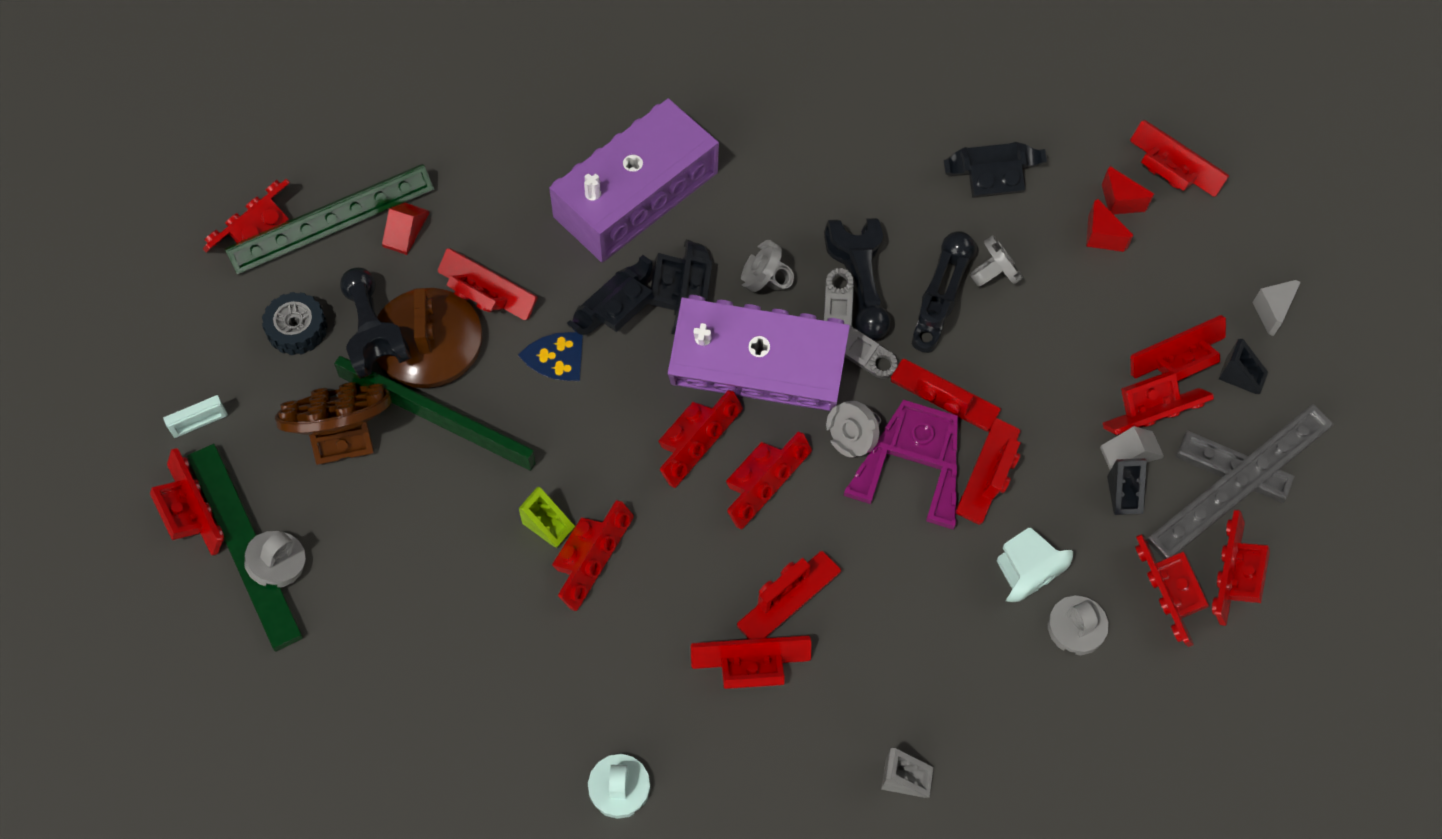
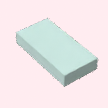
[163,395,228,438]

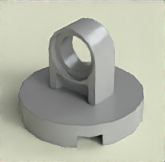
[970,235,1023,286]
[741,240,794,292]
[826,401,881,457]
[244,531,306,587]
[1047,595,1109,655]

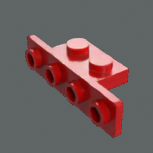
[1130,120,1229,197]
[203,178,290,253]
[438,248,538,320]
[1130,315,1226,381]
[890,359,1000,432]
[1102,371,1214,435]
[658,390,743,488]
[955,418,1021,525]
[726,431,812,529]
[150,448,224,555]
[552,500,634,611]
[1212,510,1270,626]
[1135,534,1210,647]
[737,551,841,639]
[690,636,811,689]

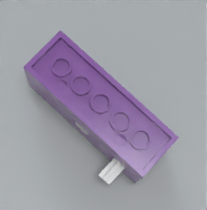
[549,98,719,263]
[668,295,850,411]

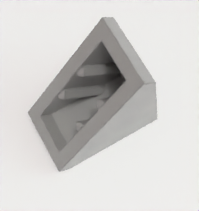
[1252,280,1301,336]
[1100,426,1164,470]
[881,748,933,798]

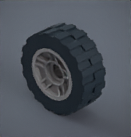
[262,292,327,355]

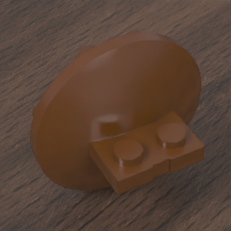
[376,288,482,388]
[275,382,392,465]

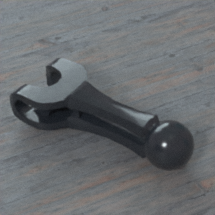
[824,218,890,340]
[911,231,976,353]
[340,267,412,379]

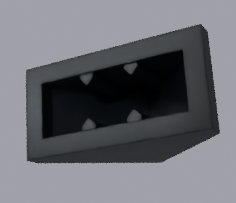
[1219,339,1268,394]
[1107,458,1147,515]

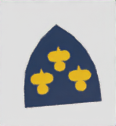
[518,332,583,381]

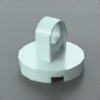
[588,754,650,819]

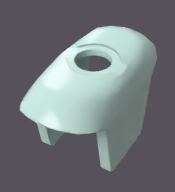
[997,528,1073,602]

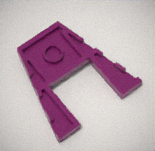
[843,400,958,530]

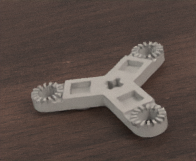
[824,268,897,379]

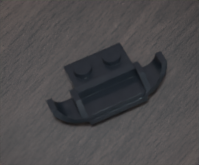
[944,142,1047,198]
[648,239,712,335]
[566,255,654,335]

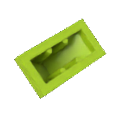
[519,487,575,548]

